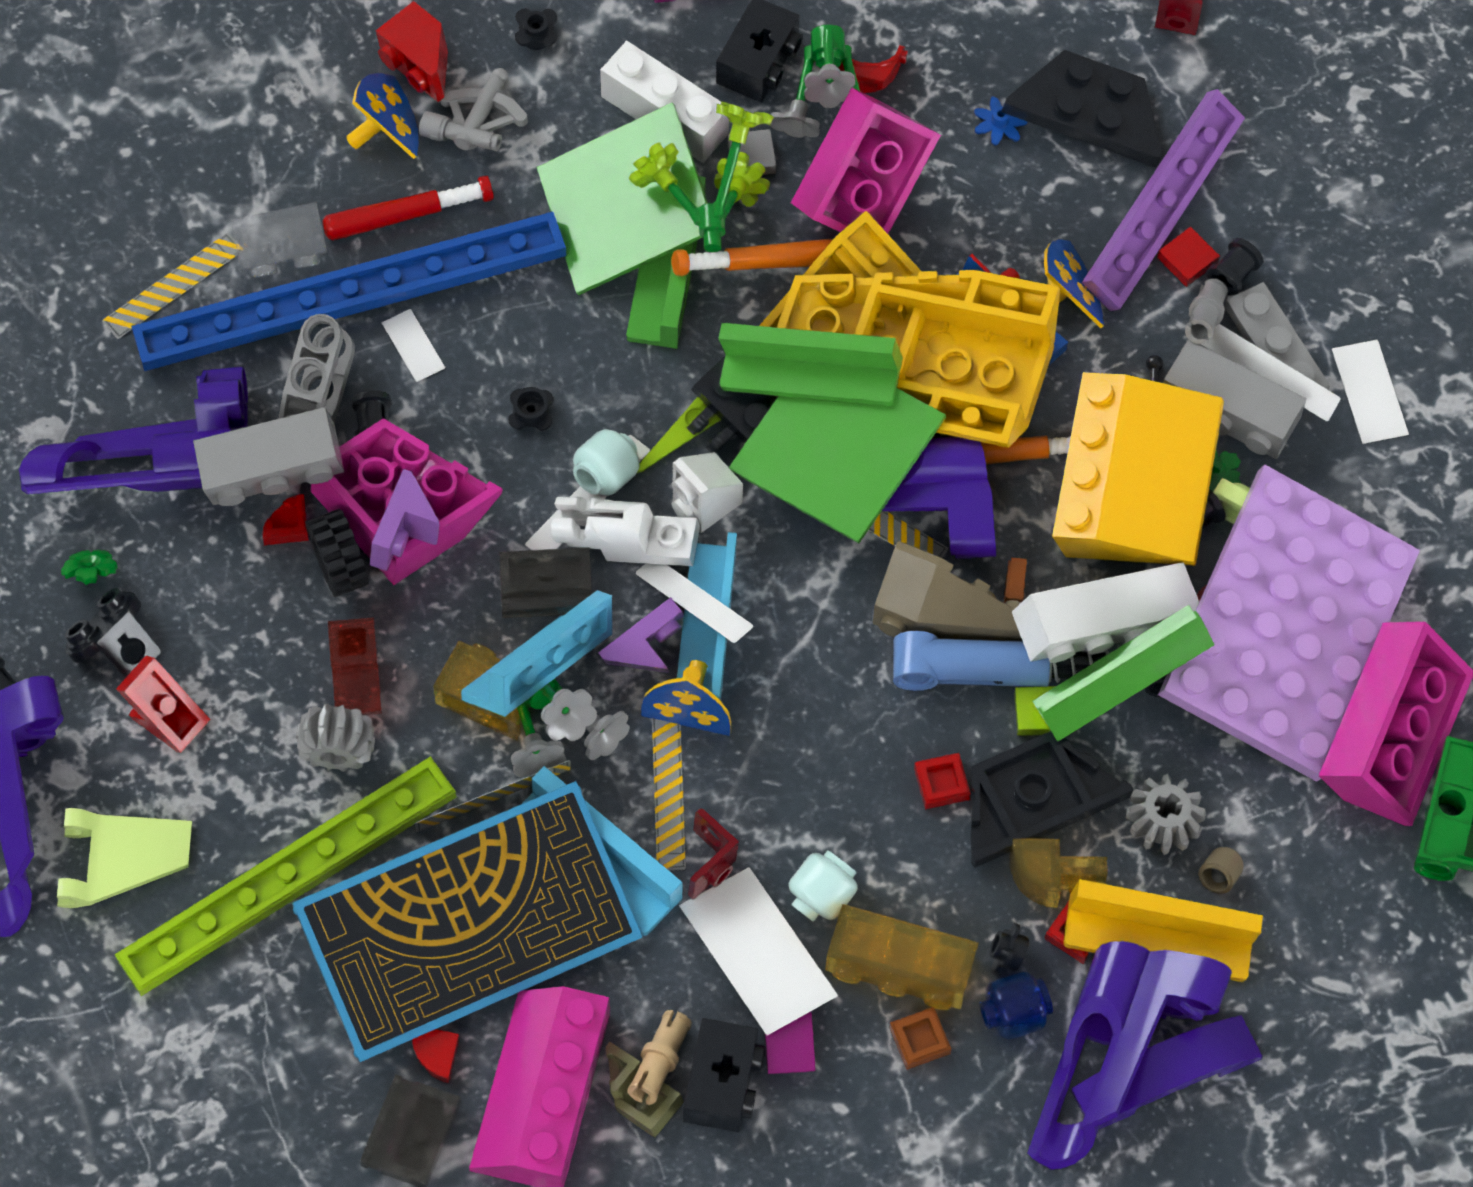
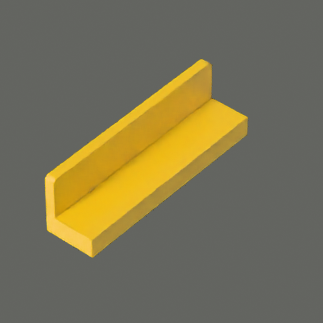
[1063,879,1263,982]

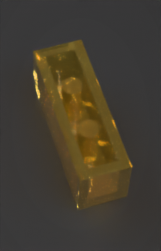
[825,904,979,1010]

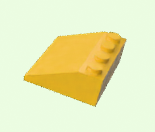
[1052,372,1224,566]

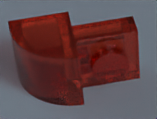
[328,617,382,715]

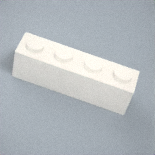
[1012,562,1199,663]

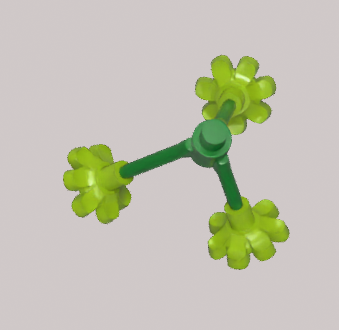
[629,102,774,253]

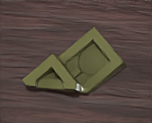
[605,1042,684,1138]

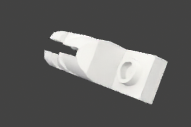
[551,497,700,566]

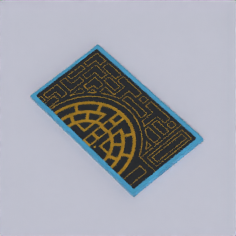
[292,781,643,1062]

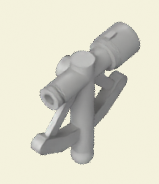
[419,68,528,152]

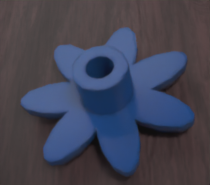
[974,97,1028,146]

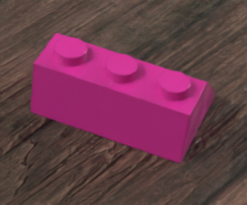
[791,87,941,234]

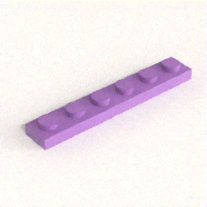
[1082,89,1245,311]

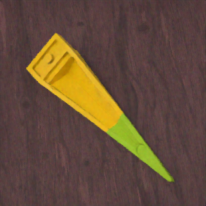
[637,211,922,473]

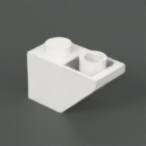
[671,452,743,533]

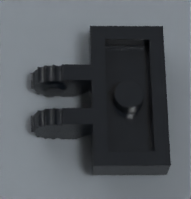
[687,356,773,453]

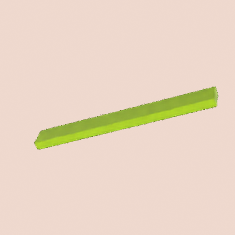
[114,756,457,996]

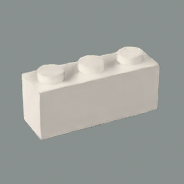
[600,40,729,163]

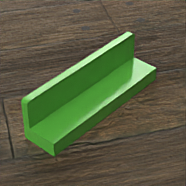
[626,176,706,349]
[718,323,903,406]
[1032,605,1215,742]

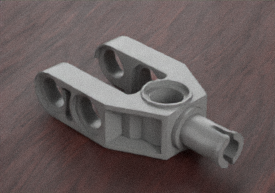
[278,314,355,495]

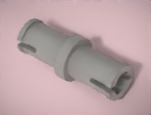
[1185,279,1228,344]

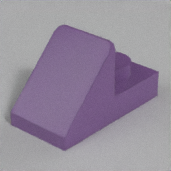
[370,469,440,571]
[598,597,684,673]

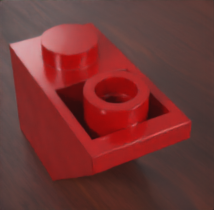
[375,1,448,102]

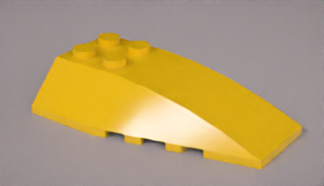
[777,270,1060,448]

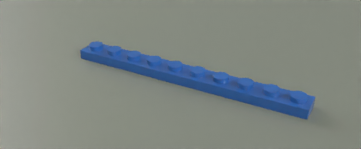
[131,212,566,371]

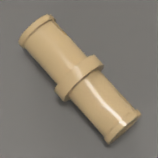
[628,1010,692,1105]

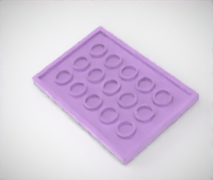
[1158,465,1420,782]

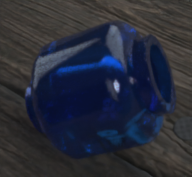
[979,972,1053,1040]

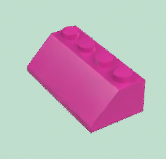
[1319,621,1473,826]
[469,986,610,1187]

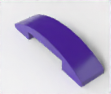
[1071,1015,1263,1129]

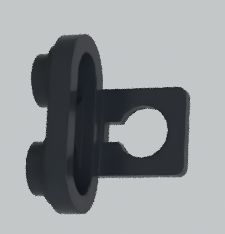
[65,588,161,679]

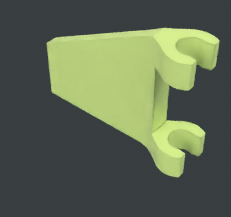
[57,808,192,908]

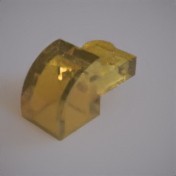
[1010,838,1108,908]

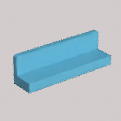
[677,532,737,700]
[461,590,612,717]
[522,766,683,936]

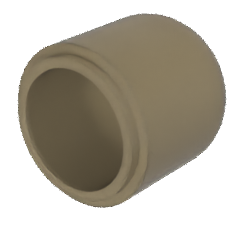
[1198,847,1244,894]

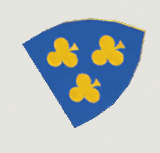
[346,73,419,159]
[1044,239,1104,328]
[641,660,732,736]

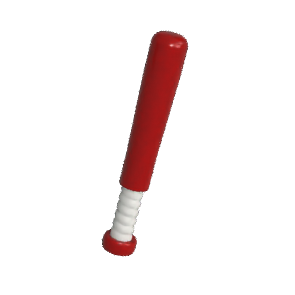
[322,175,494,240]

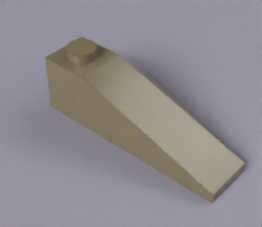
[873,541,1022,641]

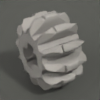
[296,704,375,772]
[1126,773,1206,855]

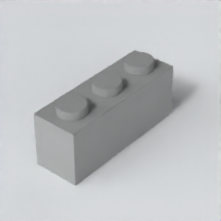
[1163,339,1307,459]
[193,407,344,506]

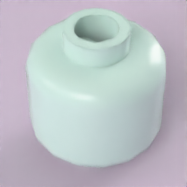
[573,429,639,496]
[789,850,858,922]

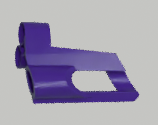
[19,367,248,494]
[882,435,996,560]
[0,676,64,937]
[1027,941,1232,1169]

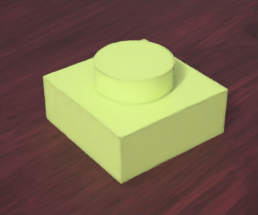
[1213,478,1250,524]

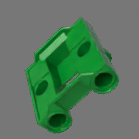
[1414,736,1473,881]

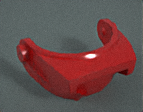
[838,45,908,93]

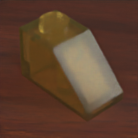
[433,640,521,741]

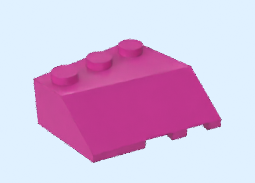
[311,418,503,585]

